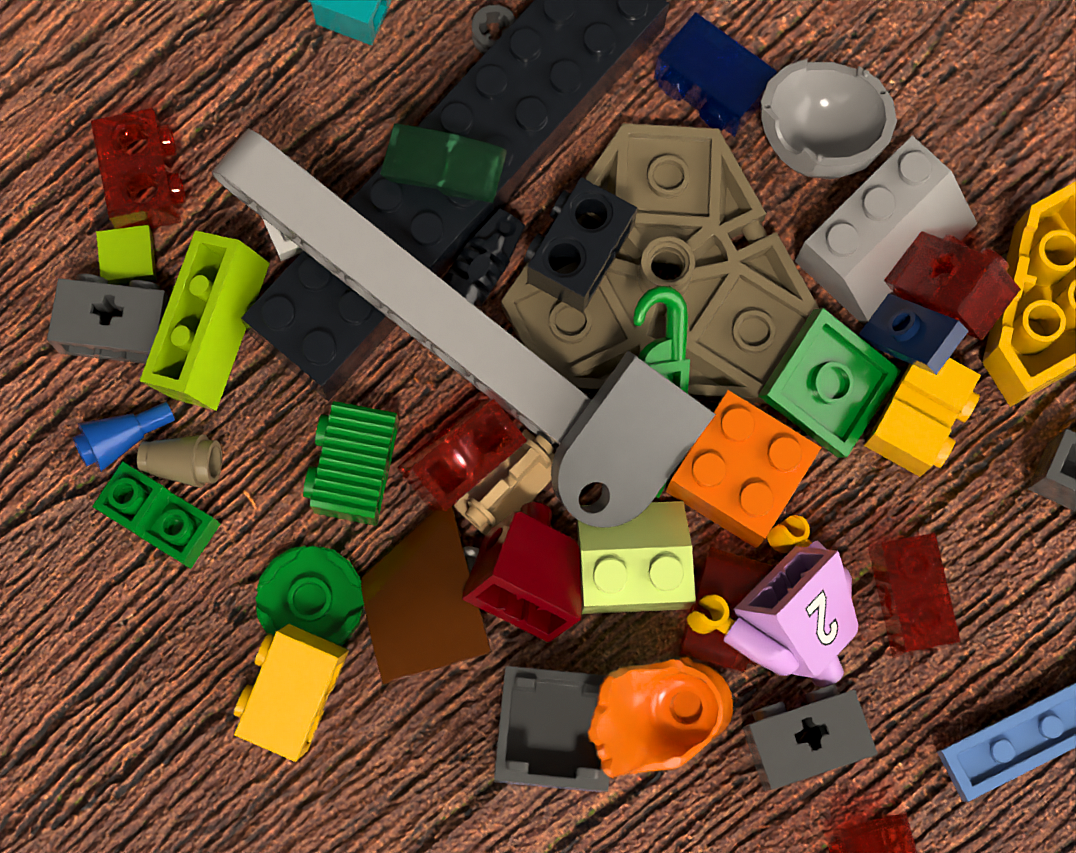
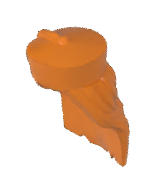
[588,657,733,779]

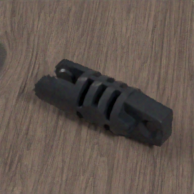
[442,208,525,307]

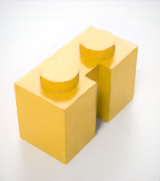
[864,358,981,477]
[234,624,349,762]

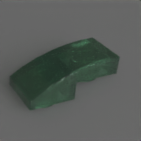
[380,123,507,203]

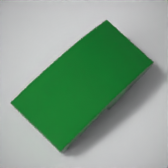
[92,461,221,569]

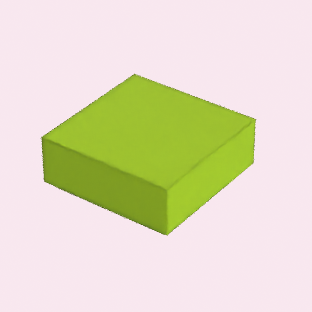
[96,225,157,285]

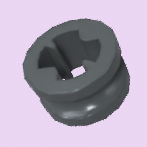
[472,5,516,55]

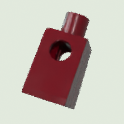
[462,502,582,643]

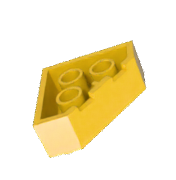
[982,181,1076,407]

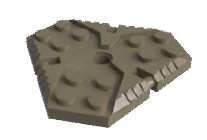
[501,123,819,404]

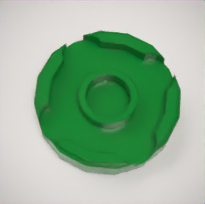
[256,546,364,646]

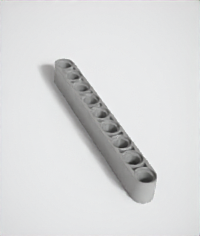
[211,129,592,451]

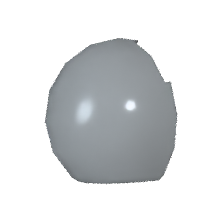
[760,58,897,180]

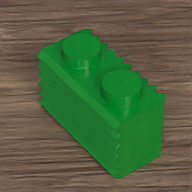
[303,401,400,526]

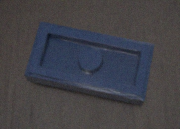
[858,293,968,375]

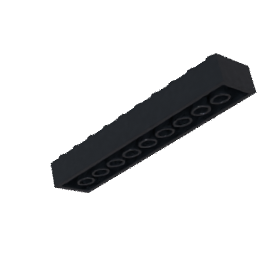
[241,0,669,401]

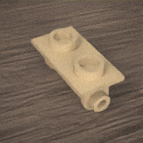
[453,429,555,536]

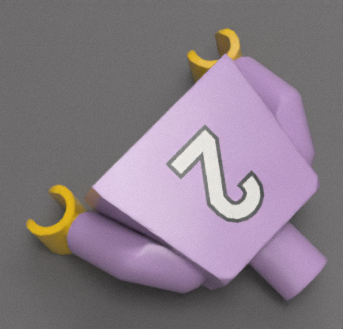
[687,515,859,687]

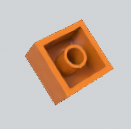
[666,390,822,549]

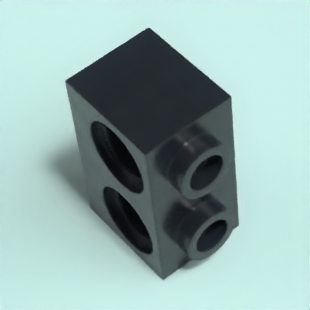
[524,177,638,313]

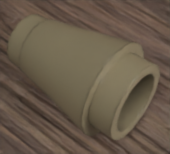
[137,434,222,488]

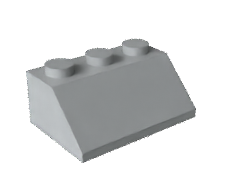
[795,136,978,326]

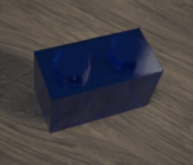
[654,12,778,137]

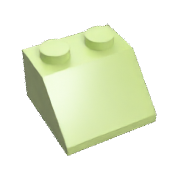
[577,501,696,614]

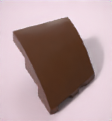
[360,500,492,684]

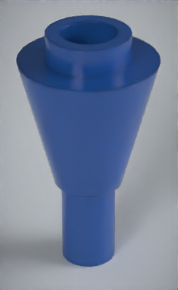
[72,402,175,472]

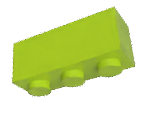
[139,230,270,411]

